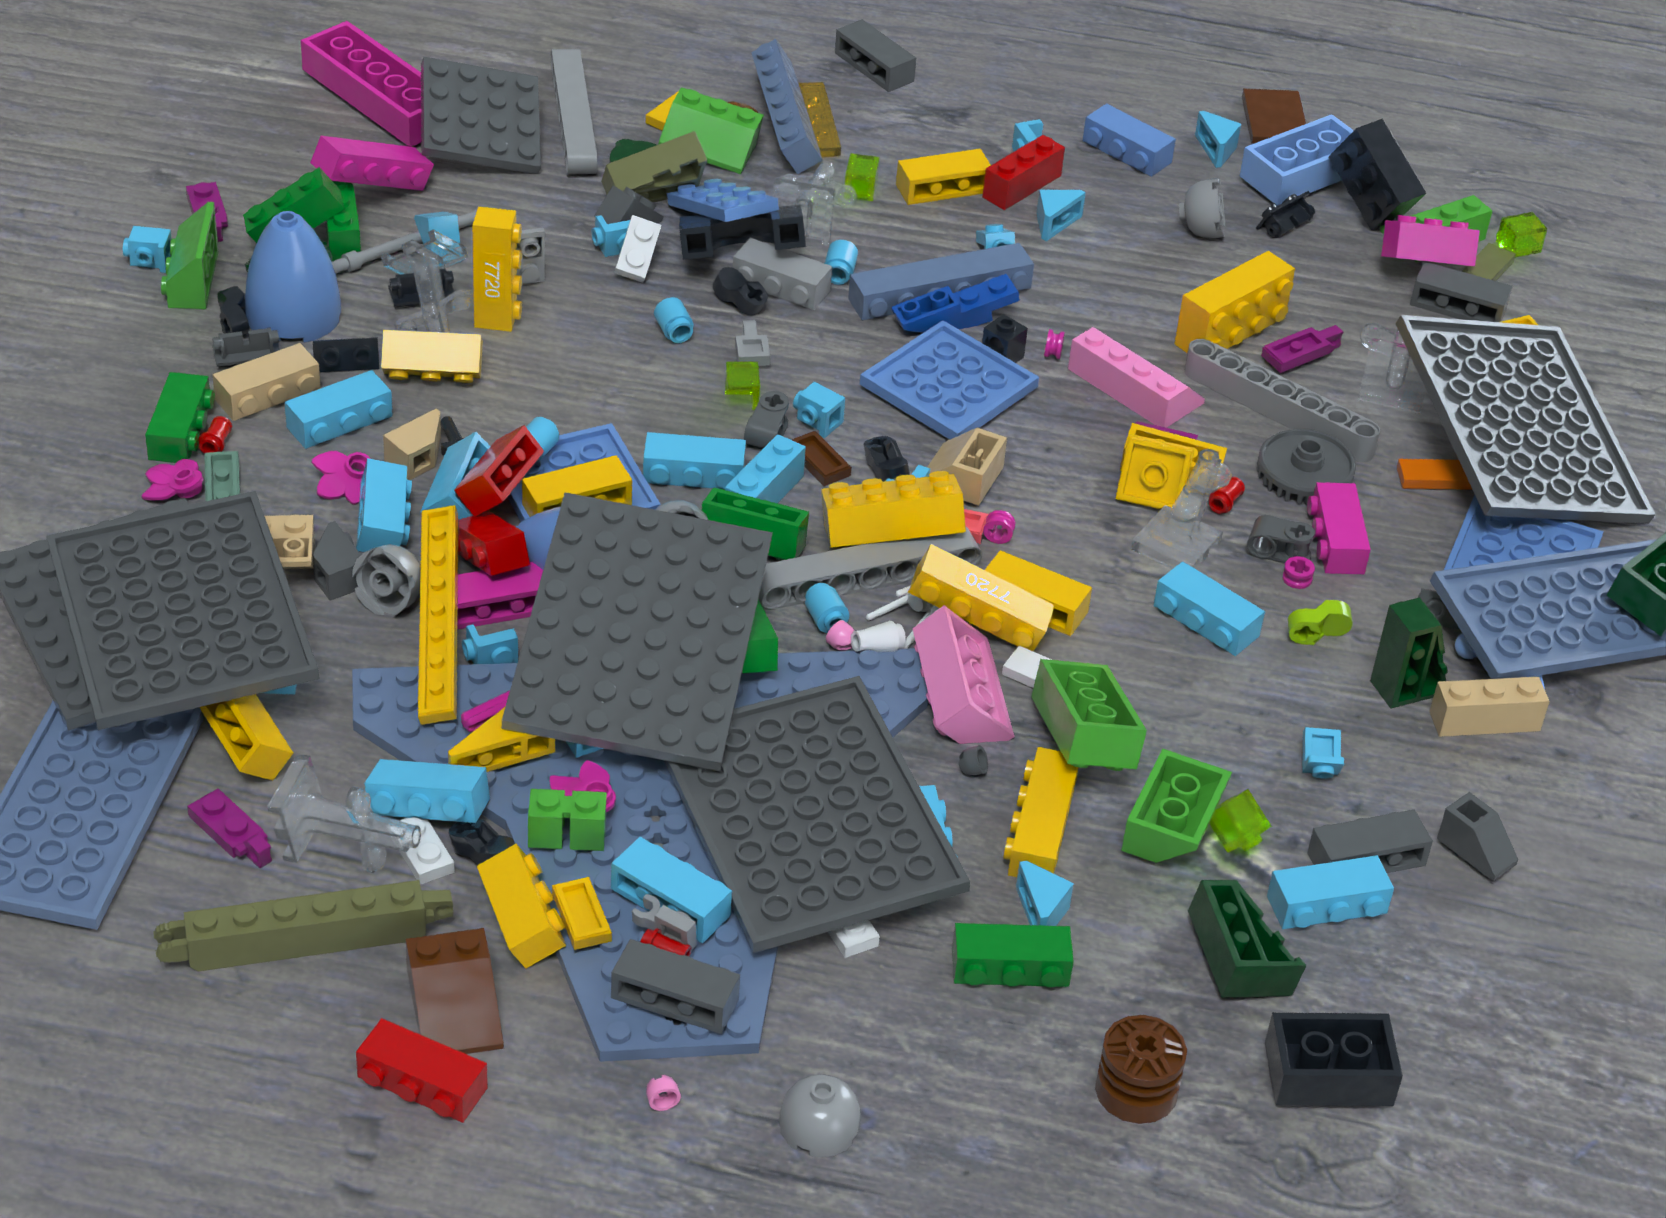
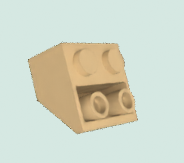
[927,428,1007,506]
[265,515,315,569]

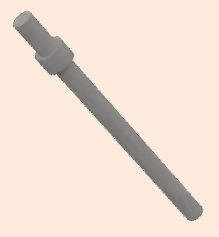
[332,210,477,274]

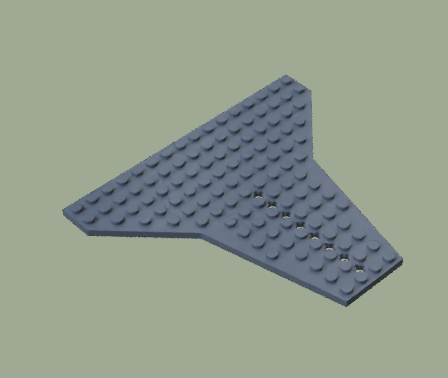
[352,648,928,1062]

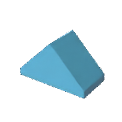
[1195,111,1241,168]
[1036,190,1086,241]
[414,212,462,266]
[1016,861,1074,926]

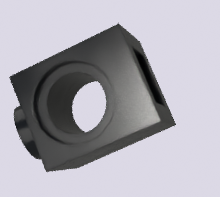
[982,314,1028,363]

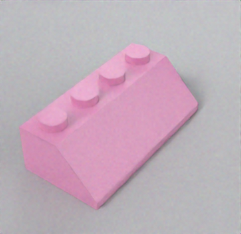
[1068,327,1205,428]
[912,606,1014,744]

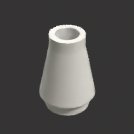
[851,621,906,652]

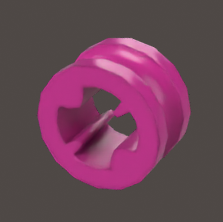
[1044,329,1065,359]
[983,510,1016,544]
[1282,556,1315,589]

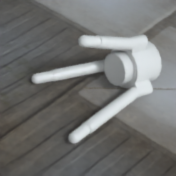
[866,586,940,649]

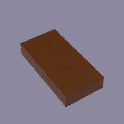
[791,431,852,486]

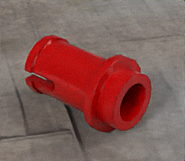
[198,416,233,453]
[1209,477,1245,514]
[640,928,692,957]

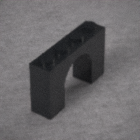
[679,205,806,260]

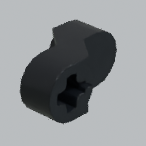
[712,267,768,316]
[217,286,249,335]
[864,436,910,482]
[448,819,515,865]

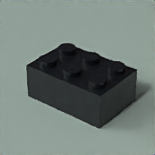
[1328,118,1427,231]
[1265,1012,1403,1106]

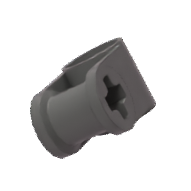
[744,391,789,448]
[1247,515,1315,563]

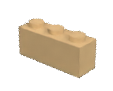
[212,343,321,421]
[1429,677,1550,737]

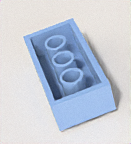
[1240,114,1354,206]

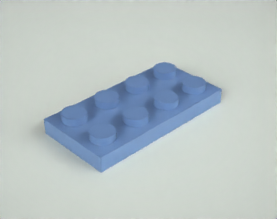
[667,179,779,222]

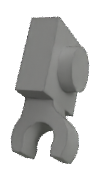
[735,320,770,366]
[632,894,697,950]

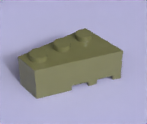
[601,131,707,202]

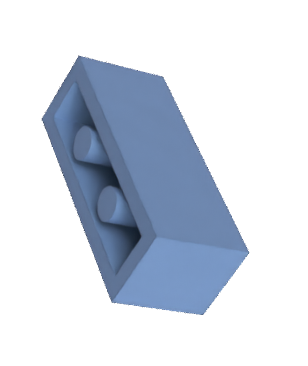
[1083,103,1176,177]

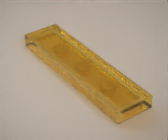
[798,82,841,157]

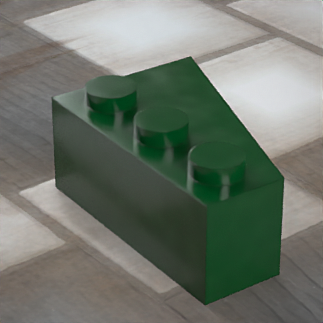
[1370,597,1448,709]
[1188,880,1307,997]

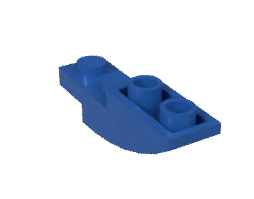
[891,274,1020,332]

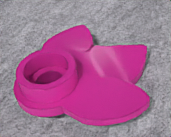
[311,451,371,505]
[141,459,204,500]
[549,760,616,812]

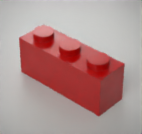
[982,135,1065,210]
[454,425,544,517]
[458,511,530,576]
[356,1018,488,1123]

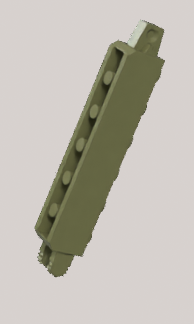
[153,880,454,971]

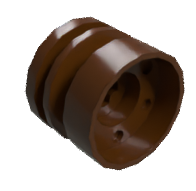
[1095,1015,1187,1124]

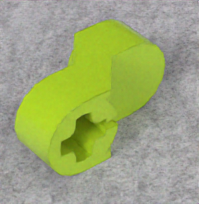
[1287,600,1353,645]

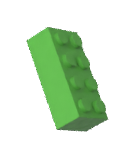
[1031,659,1147,771]

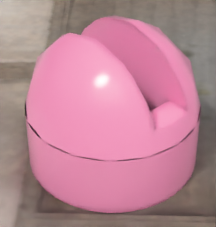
[826,620,855,651]
[646,1075,681,1111]

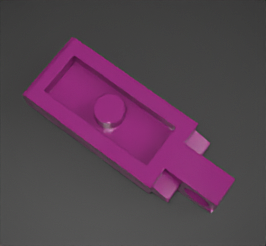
[186,182,228,242]
[1261,325,1343,373]
[187,788,272,868]

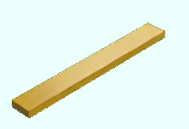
[418,505,458,725]

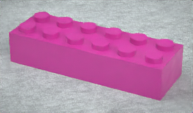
[301,21,421,147]

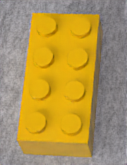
[1174,251,1295,353]
[821,471,966,548]

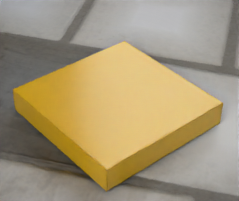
[1115,434,1195,513]

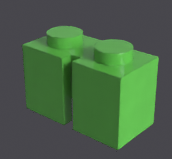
[528,789,607,851]

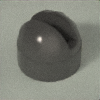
[958,745,988,776]

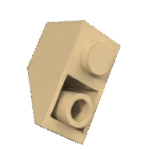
[383,409,441,480]

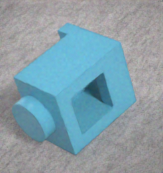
[123,226,171,273]
[793,382,845,438]

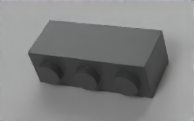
[835,19,916,92]
[1410,261,1512,322]
[1307,809,1433,873]
[611,939,740,1034]

